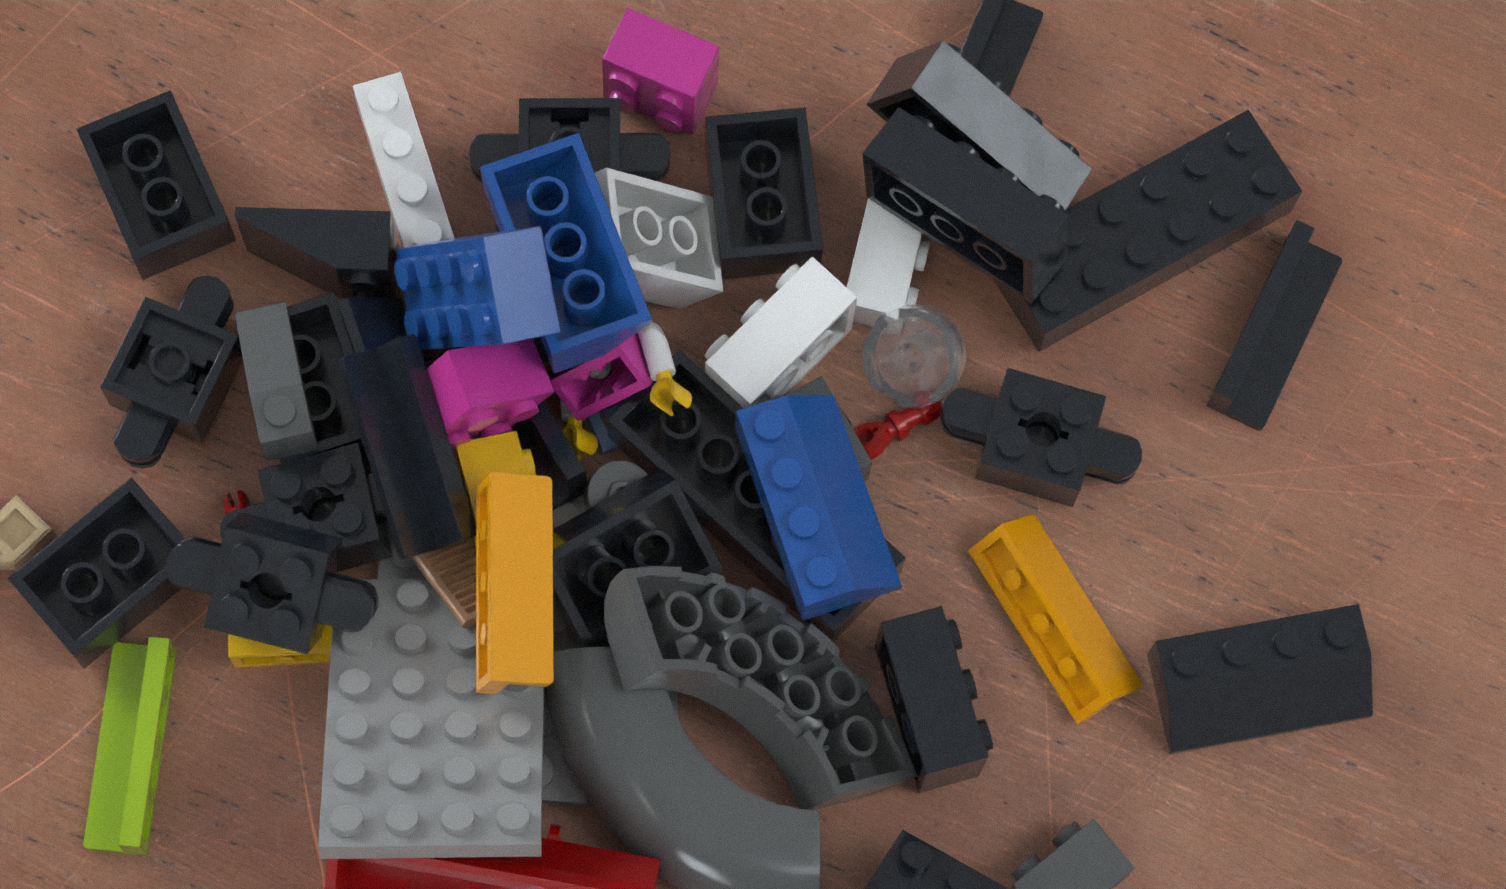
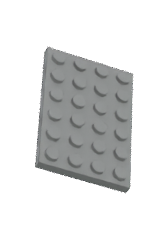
[318,579,544,859]

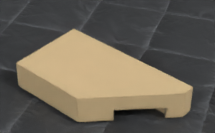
[0,495,55,570]

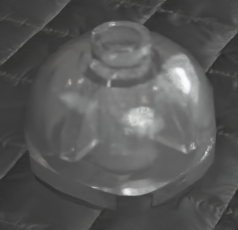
[862,304,968,408]

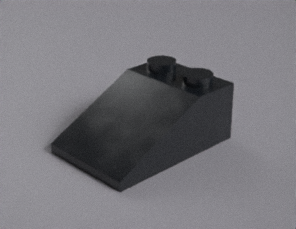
[235,207,398,299]

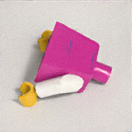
[549,322,692,460]

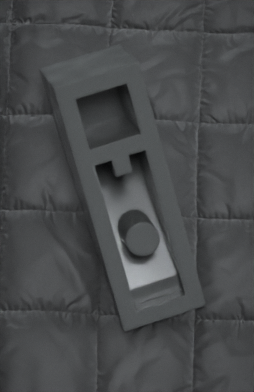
[235,302,319,461]

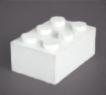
[595,168,723,309]
[704,257,857,408]

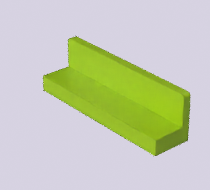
[83,637,177,856]

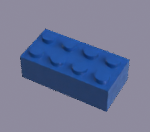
[394,226,560,350]

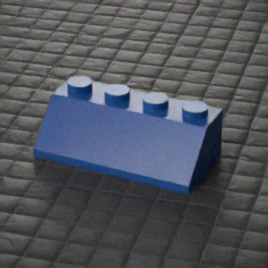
[480,133,652,373]
[735,395,902,621]

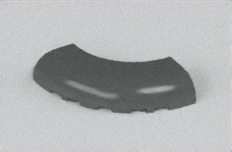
[604,566,918,810]
[546,647,820,889]

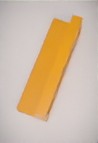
[476,472,554,695]
[968,514,1143,725]

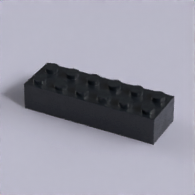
[993,109,1302,352]
[607,349,906,642]

